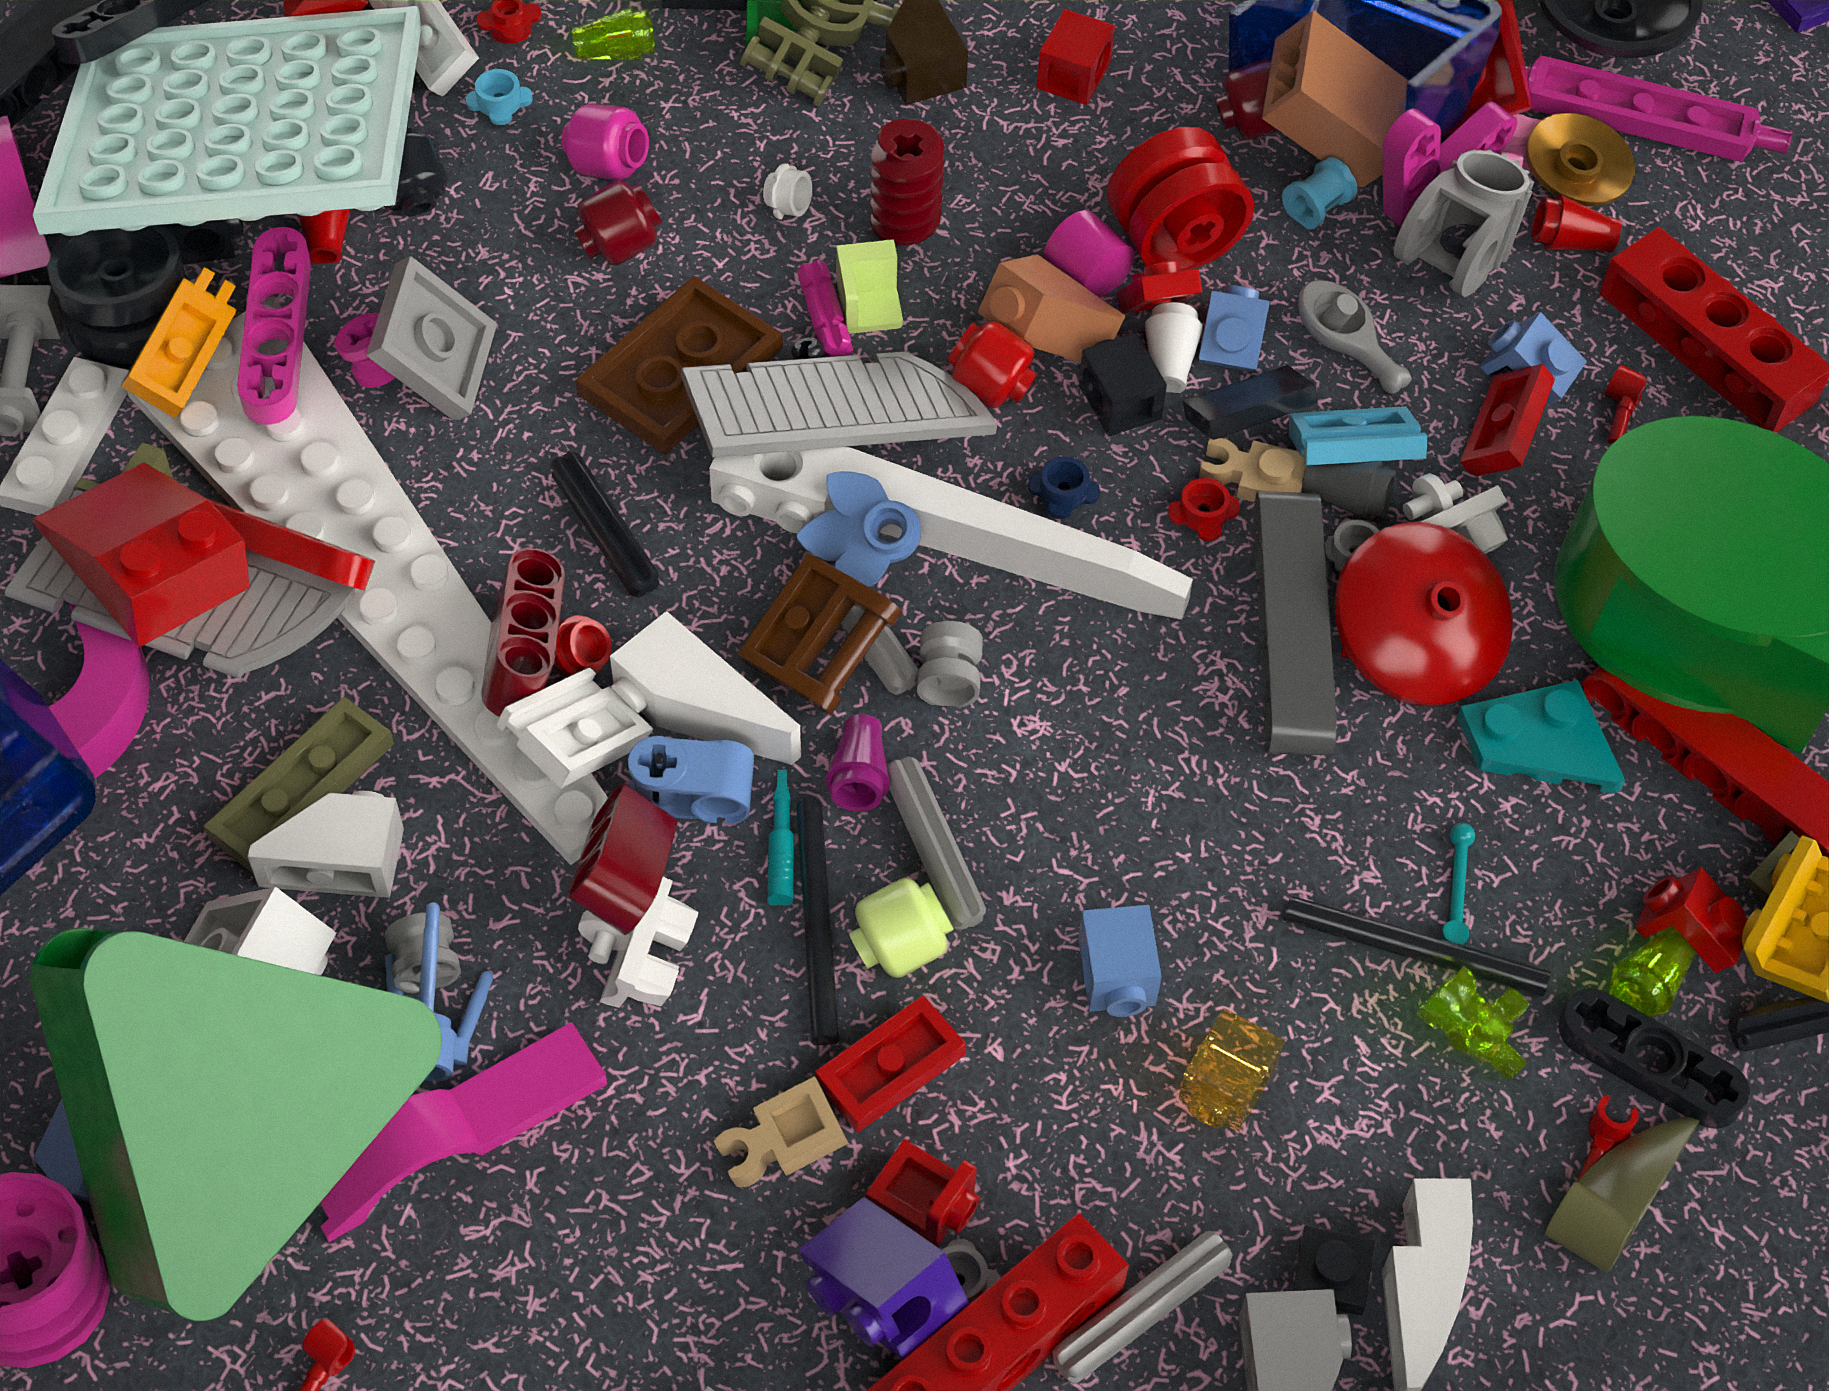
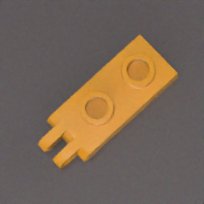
[121,267,237,418]

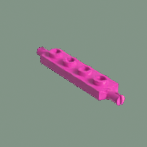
[1525,55,1793,162]

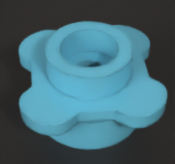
[466,69,533,125]

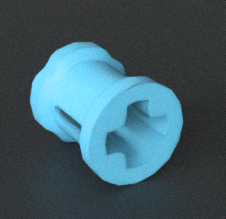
[1282,157,1358,229]

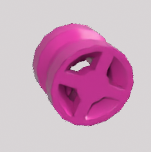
[334,312,396,388]

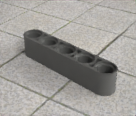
[1253,491,1337,756]

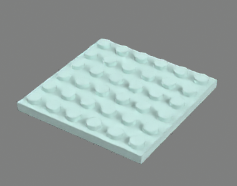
[33,6,422,236]

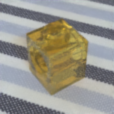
[1178,1008,1285,1132]

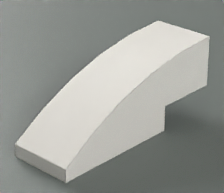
[1382,1179,1473,1391]

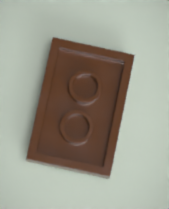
[575,276,783,455]

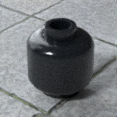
[383,127,448,217]

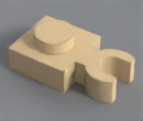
[1199,438,1307,502]
[714,1076,849,1187]

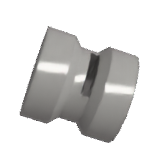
[917,621,983,707]

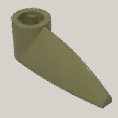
[1544,1117,1699,1273]

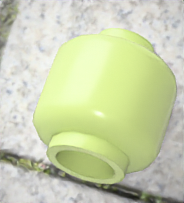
[849,878,954,978]

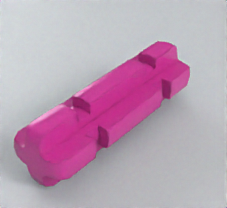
[797,260,853,357]

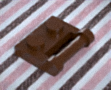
[737,552,902,715]

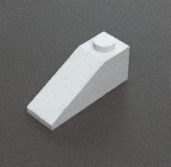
[610,611,801,765]

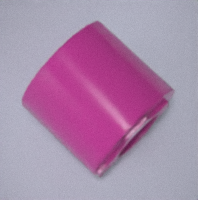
[1043,209,1135,298]

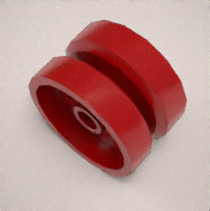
[1106,127,1255,271]

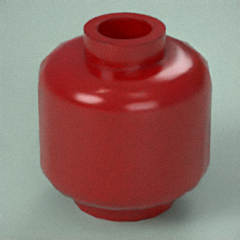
[947,320,1038,408]

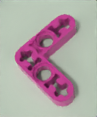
[1382,102,1518,227]

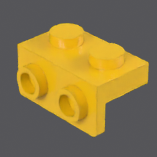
[1742,836,1829,1003]

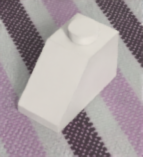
[248,791,404,898]

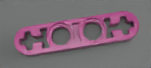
[237,227,311,425]

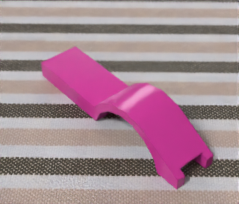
[320,1022,607,1242]

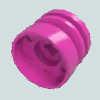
[0,1172,111,1368]

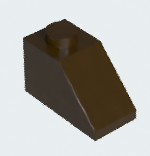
[880,0,968,105]

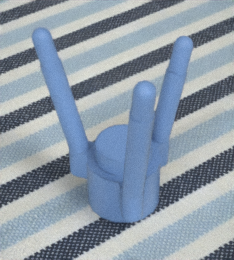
[385,902,493,1081]

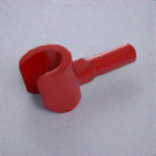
[1605,365,1647,444]
[1576,1095,1639,1182]
[298,1318,355,1391]

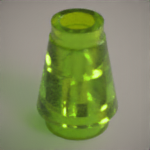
[572,6,656,61]
[1609,926,1697,1018]

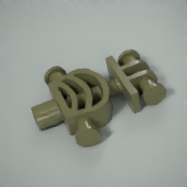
[740,0,901,107]

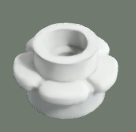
[763,163,812,219]

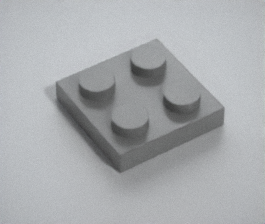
[366,256,497,420]

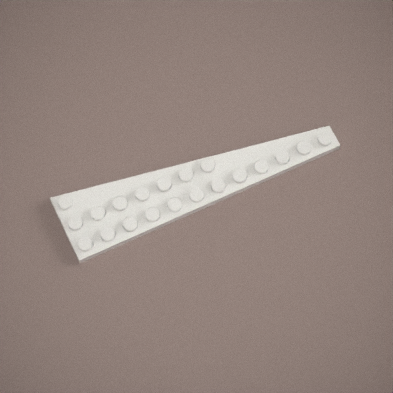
[127,295,608,865]

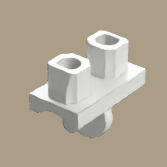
[1403,473,1508,554]
[578,877,698,1008]

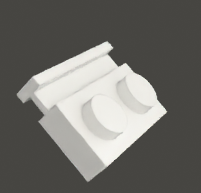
[496,667,653,789]

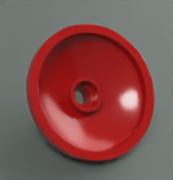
[1335,522,1513,707]

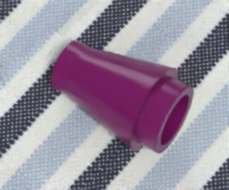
[825,714,890,812]

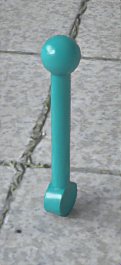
[1441,823,1475,945]

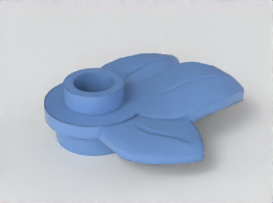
[797,471,921,587]

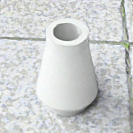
[1145,302,1203,393]

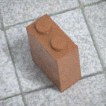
[1262,10,1410,187]

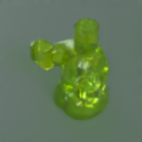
[1415,965,1530,1081]

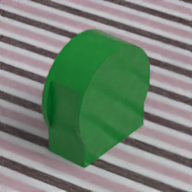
[1553,416,1829,755]

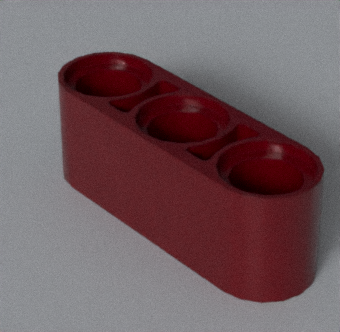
[481,547,565,717]
[567,783,678,935]

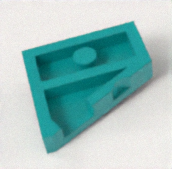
[1456,680,1625,794]

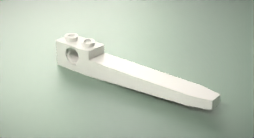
[709,446,1193,619]

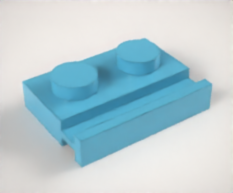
[1289,406,1427,465]

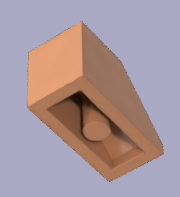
[977,254,1125,362]

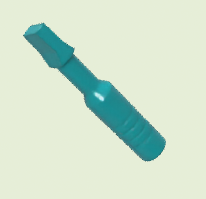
[767,770,795,905]

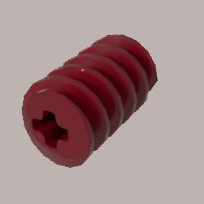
[870,118,945,246]

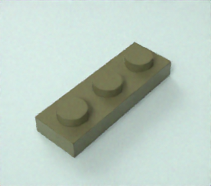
[203,697,394,875]

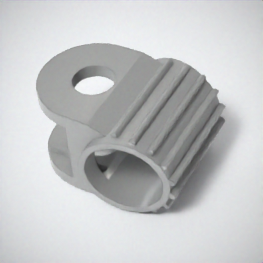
[1394,149,1534,297]

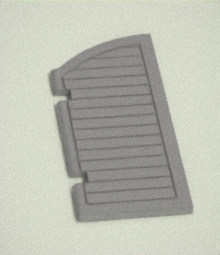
[681,351,997,457]
[5,489,355,679]

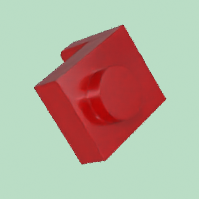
[1635,867,1748,974]
[865,1139,980,1247]

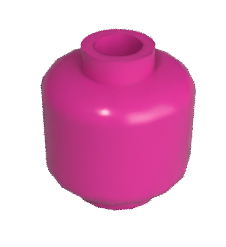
[561,103,649,180]

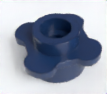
[1028,456,1100,519]

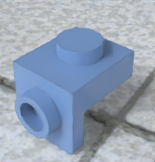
[1198,285,1270,373]
[1479,312,1587,405]

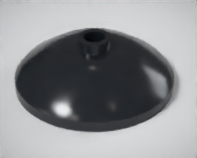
[1539,0,1703,59]

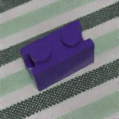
[798,1197,970,1360]

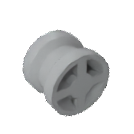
[385,913,461,993]

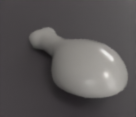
[1298,280,1412,394]

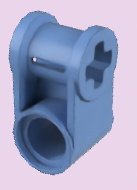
[628,736,754,824]

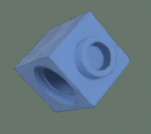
[1078,905,1162,1017]

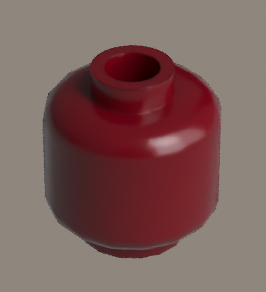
[1215,58,1278,140]
[573,180,662,266]

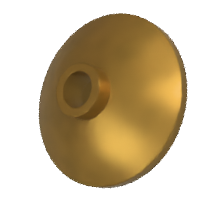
[1526,113,1635,206]

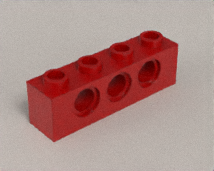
[1599,227,1829,433]
[867,1213,1129,1391]

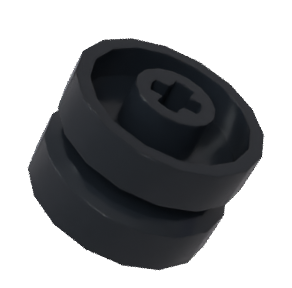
[47,224,188,365]

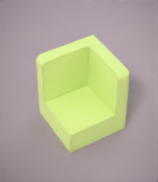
[836,239,903,334]

